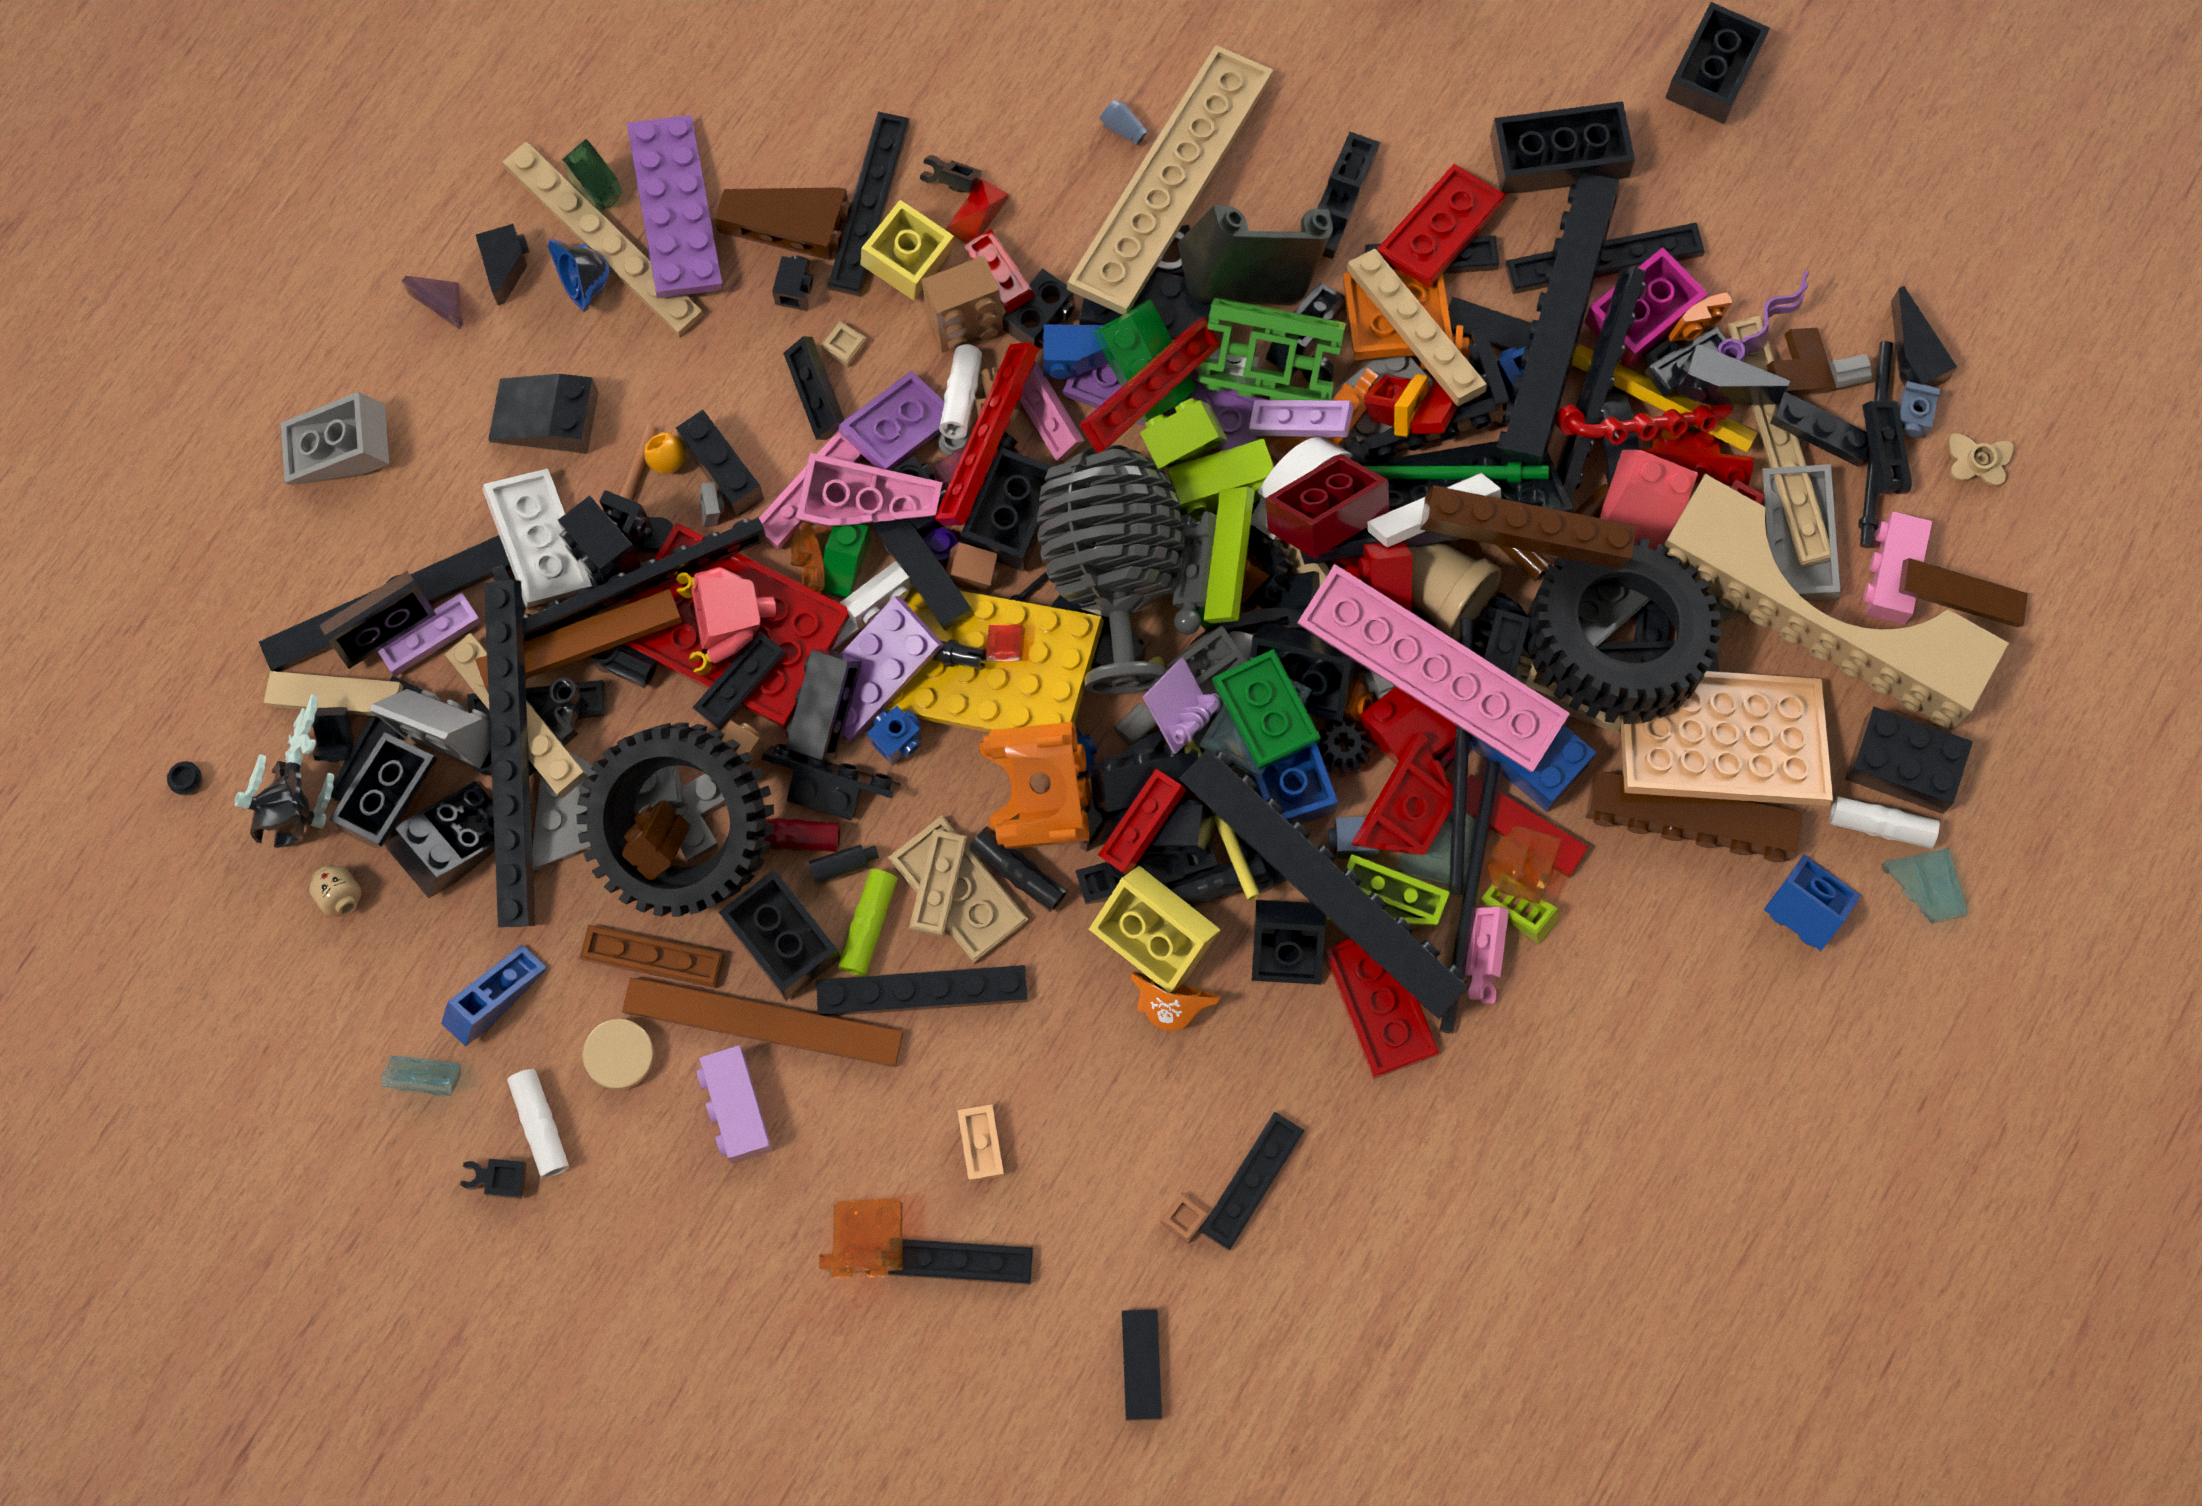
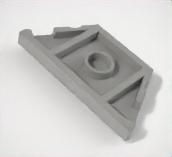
[532,751,596,871]

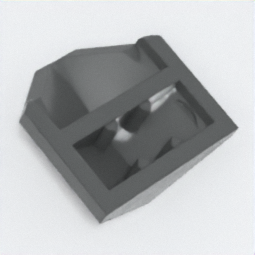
[1166,625,1247,695]

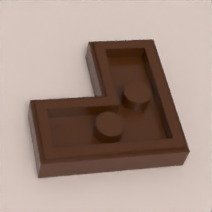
[1766,327,1836,395]

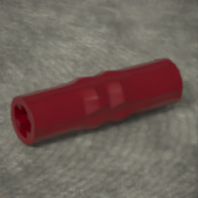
[765,818,840,852]

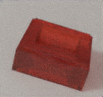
[986,625,1025,661]

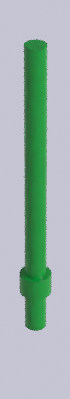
[1364,462,1549,483]

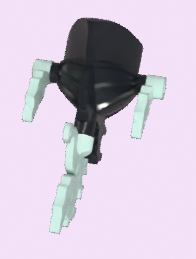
[234,695,334,848]

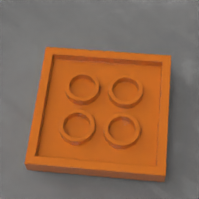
[1343,269,1453,360]

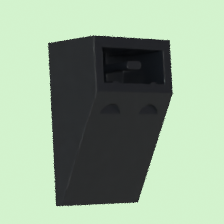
[386,781,495,898]

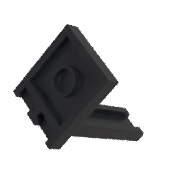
[1365,328,1509,461]

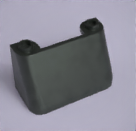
[1177,205,1333,305]

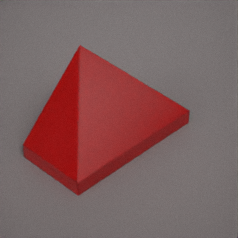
[946,178,1009,243]

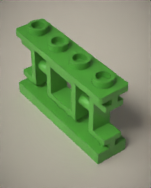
[1198,297,1346,401]

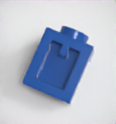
[1497,346,1527,404]

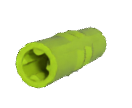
[838,869,898,977]

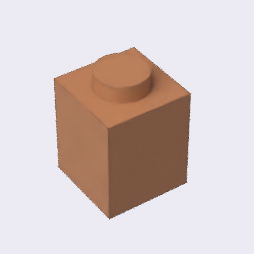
[946,542,999,592]

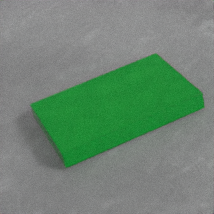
[1212,649,1321,771]

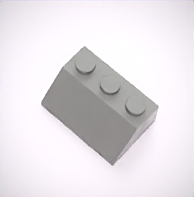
[369,689,491,768]

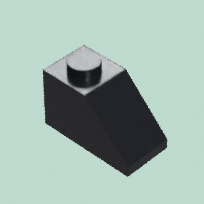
[475,224,530,305]

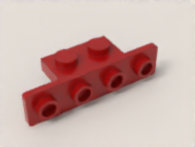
[1640,429,1754,486]

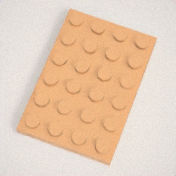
[1620,671,1833,806]

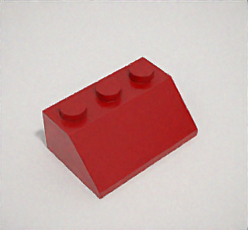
[1360,687,1456,765]

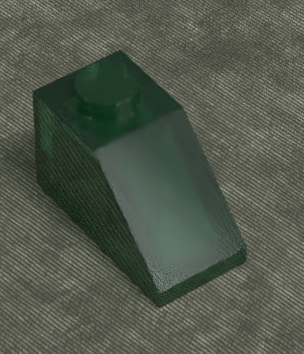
[562,139,622,212]

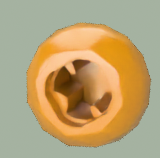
[644,432,686,474]

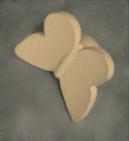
[1948,433,2014,487]

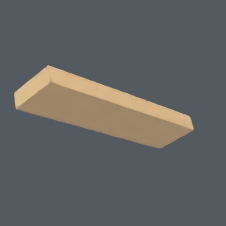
[263,671,403,716]

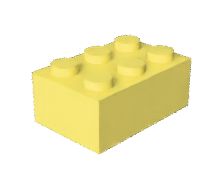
[1089,866,1221,994]

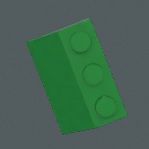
[1093,300,1197,421]

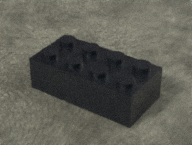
[1490,101,1635,194]
[1079,271,1215,340]

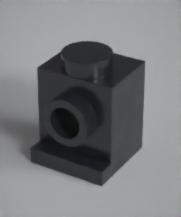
[772,256,814,311]

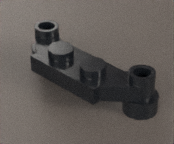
[472,677,585,777]

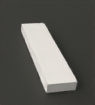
[1367,473,1501,548]

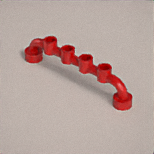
[1555,404,1734,445]

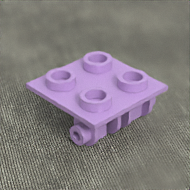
[1143,657,1222,754]

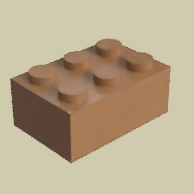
[922,255,1003,353]

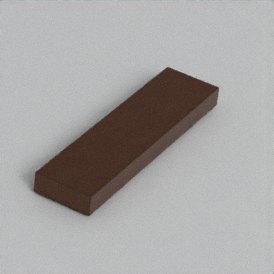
[1898,558,2028,628]

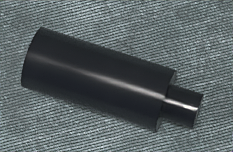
[808,844,879,885]

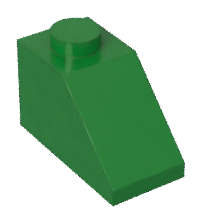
[820,524,871,599]

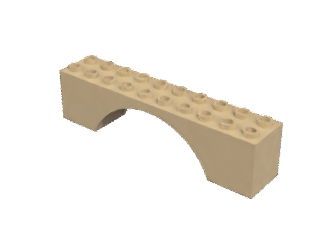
[1664,474,2009,730]

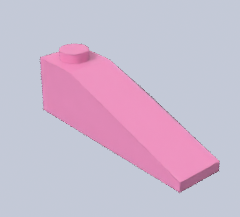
[796,453,943,527]

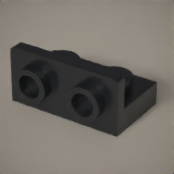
[599,490,653,555]

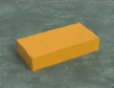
[1394,374,1428,437]

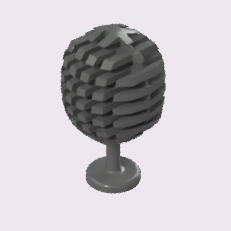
[1037,445,1185,695]

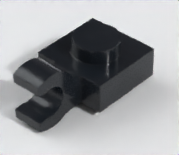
[920,155,982,193]

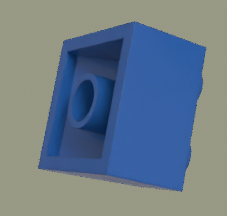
[1763,854,1861,951]

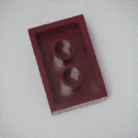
[1265,454,1390,559]

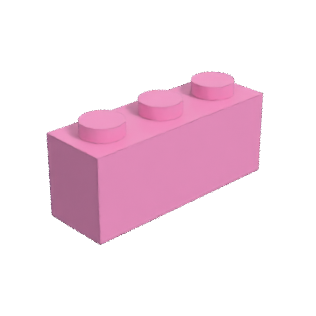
[1863,511,1932,625]

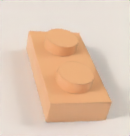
[957,1104,1004,1182]

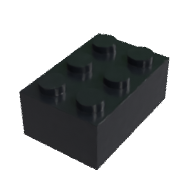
[1665,2,1770,124]
[960,447,1053,572]
[1845,707,1973,814]
[719,870,841,1001]

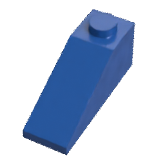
[1043,325,1108,379]
[441,945,547,1046]

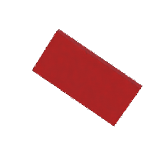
[1376,164,1507,288]
[1324,939,1440,1079]

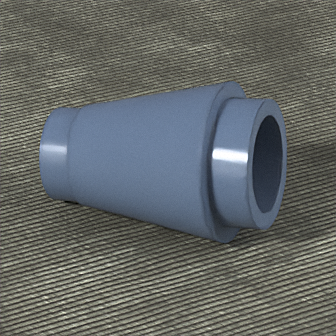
[1099,99,1148,145]

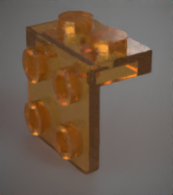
[819,1198,903,1279]

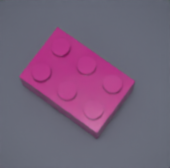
[1584,247,1708,369]

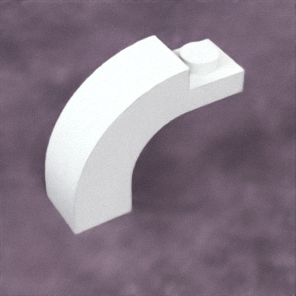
[1251,437,1353,540]

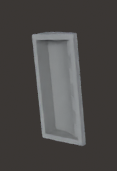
[1762,464,1840,601]

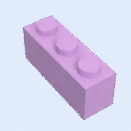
[696,1045,773,1164]

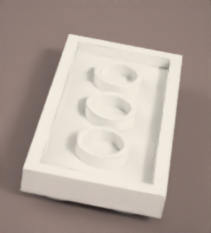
[483,468,592,608]

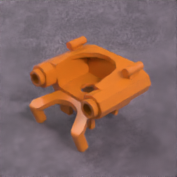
[978,722,1091,849]

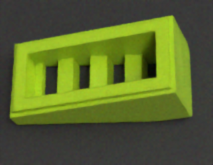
[1481,873,1559,944]

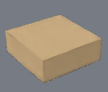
[821,321,867,367]

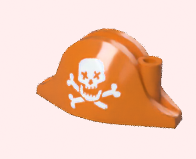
[1131,971,1221,1031]

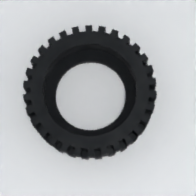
[1526,538,1721,724]
[577,722,775,917]

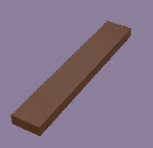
[475,589,682,693]

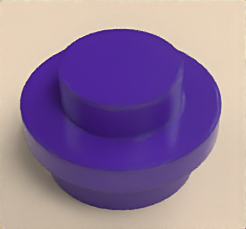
[924,528,957,562]

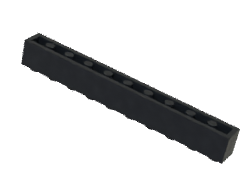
[1497,172,1619,466]
[1179,748,1468,1020]

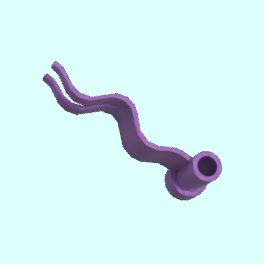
[1718,270,1809,362]

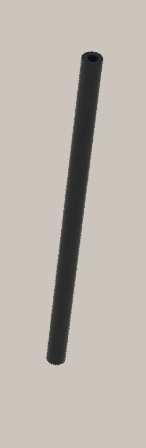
[1449,619,1474,895]
[1439,761,1500,1034]

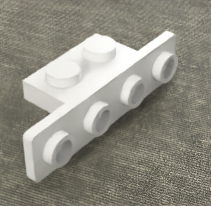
[831,561,913,650]

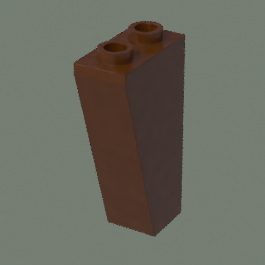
[714,187,852,261]

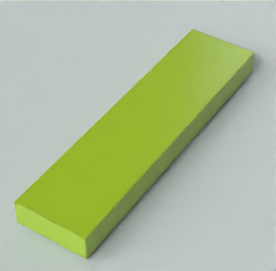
[1204,486,1255,623]

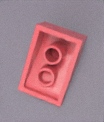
[1599,450,1698,551]

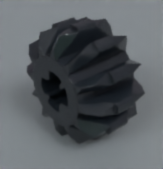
[1317,718,1373,777]

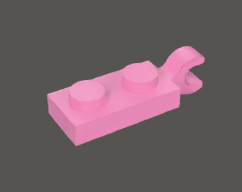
[1465,907,1509,1004]

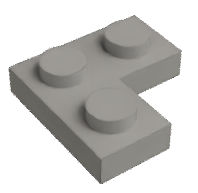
[675,774,726,863]

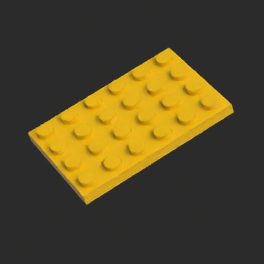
[882,587,1104,733]

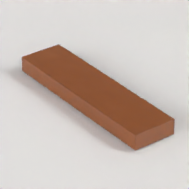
[580,925,724,989]

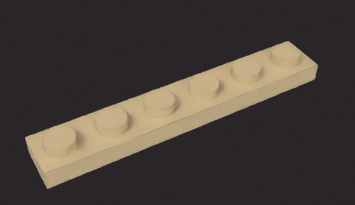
[1347,249,1486,407]
[444,633,588,798]

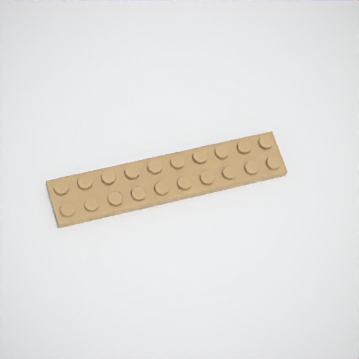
[1067,45,1273,315]

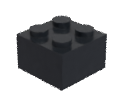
[558,495,641,586]

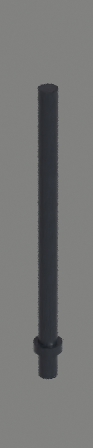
[1858,341,1893,548]

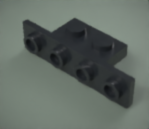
[761,744,900,821]

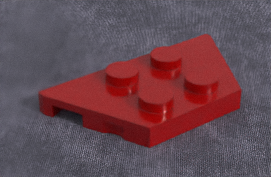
[1351,732,1453,856]

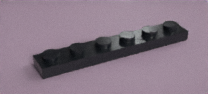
[816,965,1027,1016]

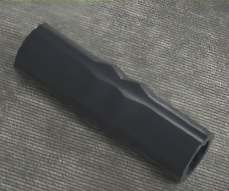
[970,826,1068,913]
[1166,853,1269,907]

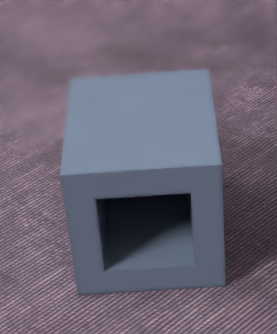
[1328,817,1379,859]

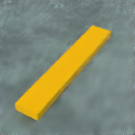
[1572,344,1757,452]

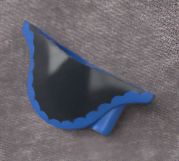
[548,239,609,312]

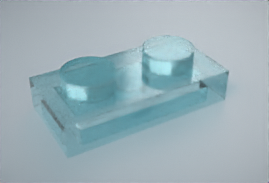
[382,1055,461,1096]

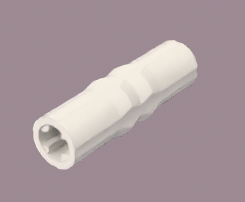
[939,344,982,439]
[1829,796,1940,849]
[507,1069,570,1178]

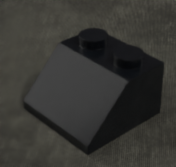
[1251,900,1326,985]

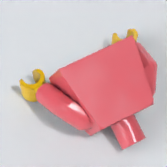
[676,567,776,675]

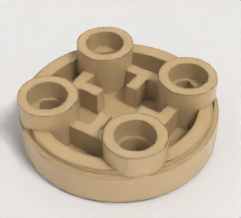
[583,1019,655,1092]

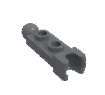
[1172,511,1217,635]

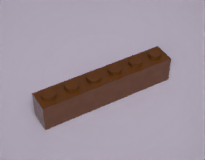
[1420,485,1636,570]
[1585,770,1802,862]

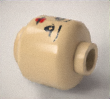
[309,865,362,917]

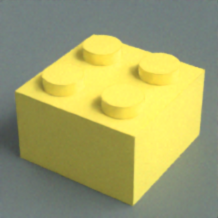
[860,200,954,301]

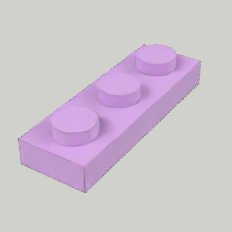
[1249,400,1354,437]
[378,593,481,677]

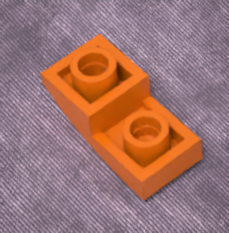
[1668,292,1733,342]

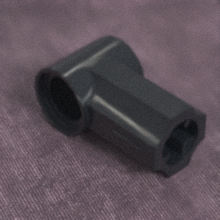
[590,645,658,689]

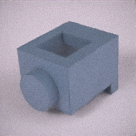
[1898,381,1940,438]

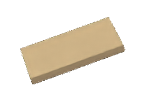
[888,815,1028,965]

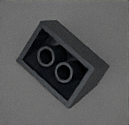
[320,571,436,669]
[1249,622,1360,722]
[329,732,437,848]

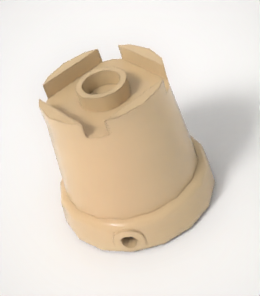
[1409,542,1501,641]

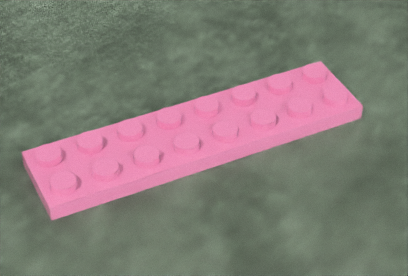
[1297,564,1570,773]

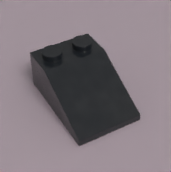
[488,373,599,454]

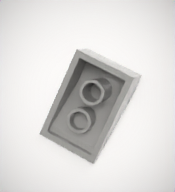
[281,392,390,485]

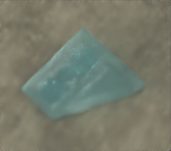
[1882,848,1968,924]

